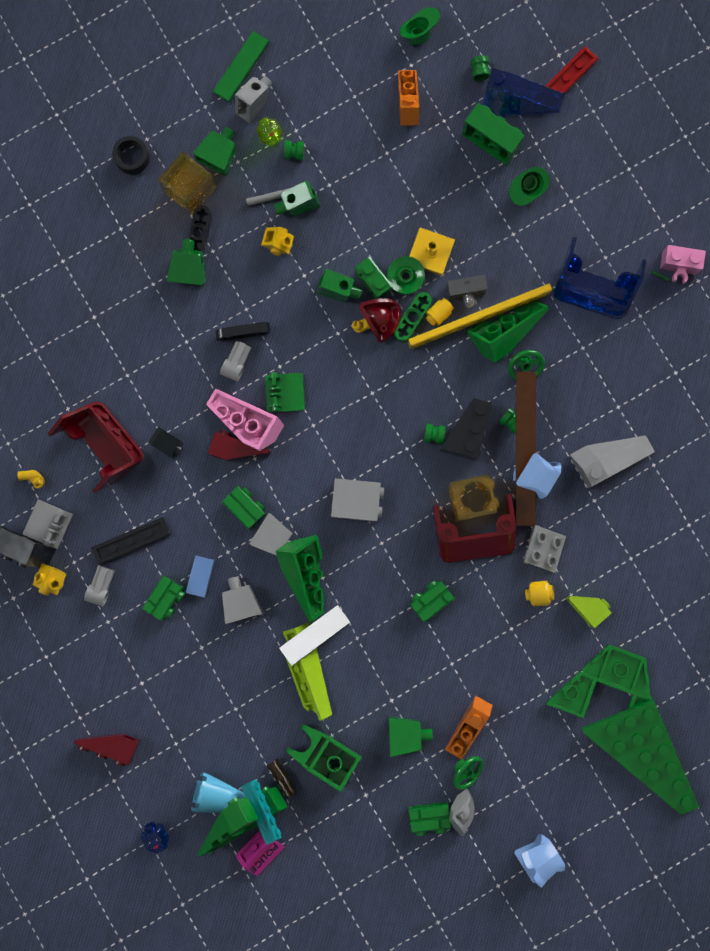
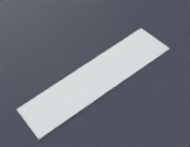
[279,605,350,666]

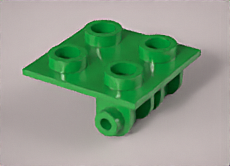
[265,372,305,413]

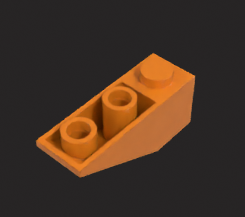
[398,70,419,126]
[445,696,493,759]

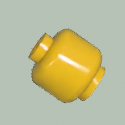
[525,581,554,607]

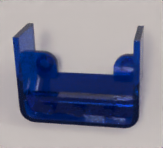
[554,236,646,319]

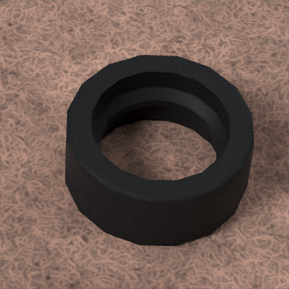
[112,136,150,175]

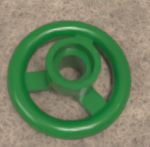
[508,350,545,381]
[453,756,483,790]

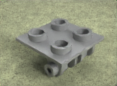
[22,499,73,549]
[523,525,566,573]

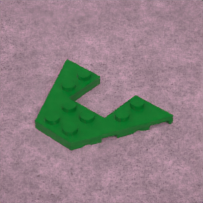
[546,644,652,718]

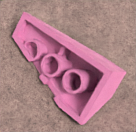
[206,389,284,451]

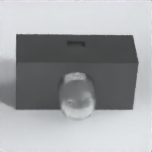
[446,274,488,308]

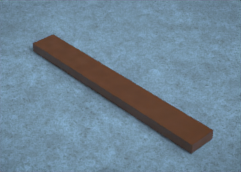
[515,372,536,526]

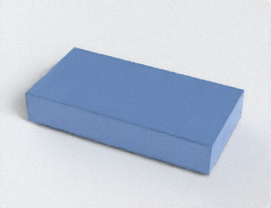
[186,555,215,598]

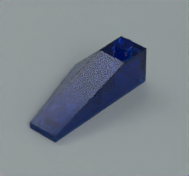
[483,68,564,117]

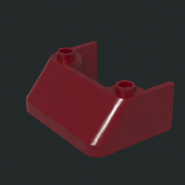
[47,401,144,493]
[432,494,516,563]

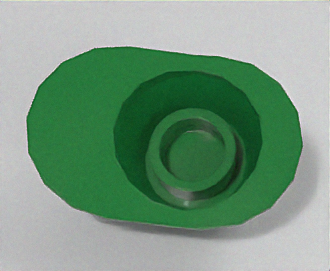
[400,7,440,47]
[509,167,550,206]

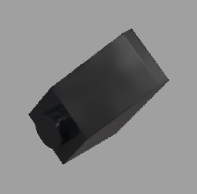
[148,427,184,459]

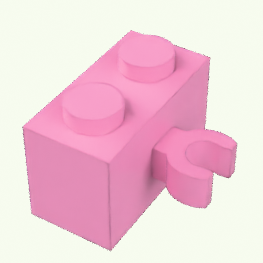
[660,245,706,284]

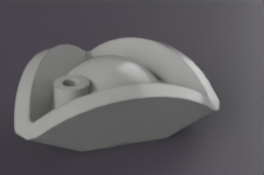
[449,789,475,836]

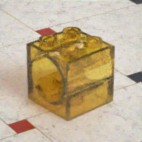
[158,151,216,215]
[448,474,500,523]

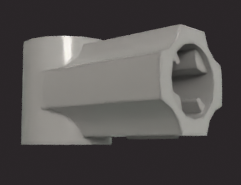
[220,341,251,382]
[84,565,115,607]

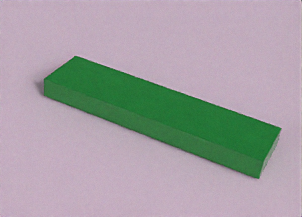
[213,31,269,103]

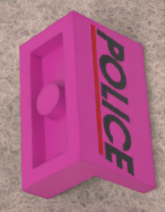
[235,830,285,876]

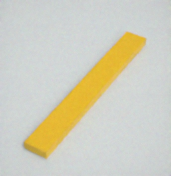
[408,283,552,349]

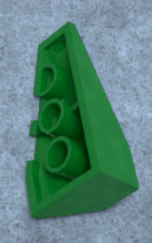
[467,300,549,363]
[276,535,324,622]

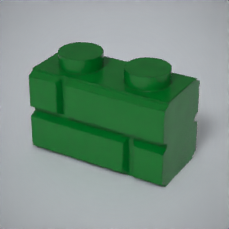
[354,256,393,299]
[222,486,266,530]
[142,575,185,621]
[410,580,455,623]
[408,802,451,836]

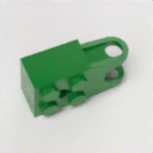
[286,724,362,792]

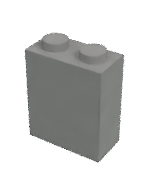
[331,478,384,522]

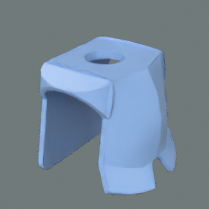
[513,453,561,499]
[514,833,565,888]

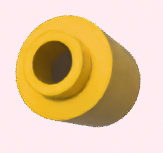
[426,298,454,326]

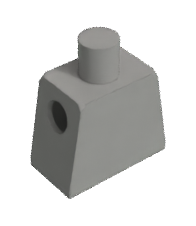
[235,76,272,124]
[249,513,293,556]
[222,576,263,624]

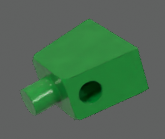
[193,127,236,176]
[274,180,321,217]
[167,239,206,285]
[316,269,362,302]
[388,716,433,756]

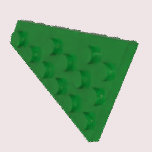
[581,699,699,815]

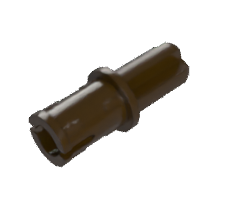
[266,759,296,798]

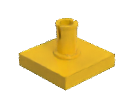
[409,228,455,276]

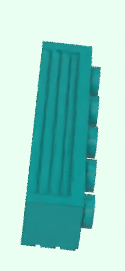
[241,780,282,845]

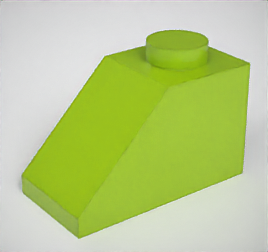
[565,596,612,628]

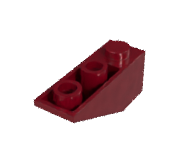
[208,430,271,461]
[74,733,141,766]

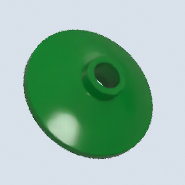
[387,256,425,294]

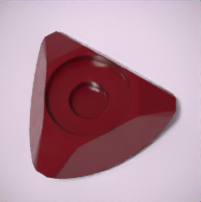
[359,299,401,343]

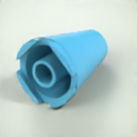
[191,772,245,813]

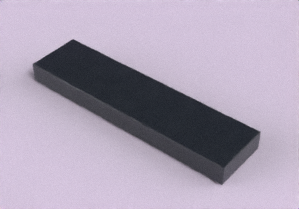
[91,517,171,565]

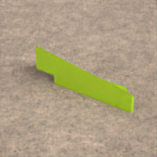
[283,622,332,721]

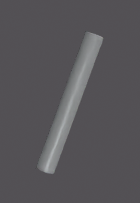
[246,188,290,206]

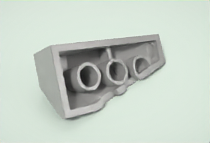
[570,435,655,488]

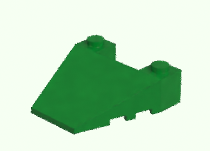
[198,786,288,857]

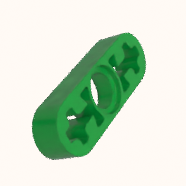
[394,292,432,342]

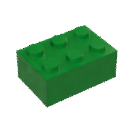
[462,103,525,166]

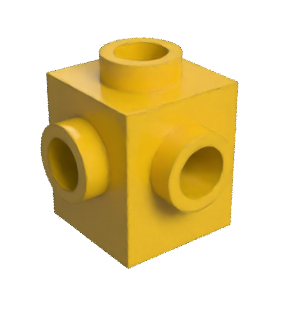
[261,227,294,256]
[32,563,66,596]

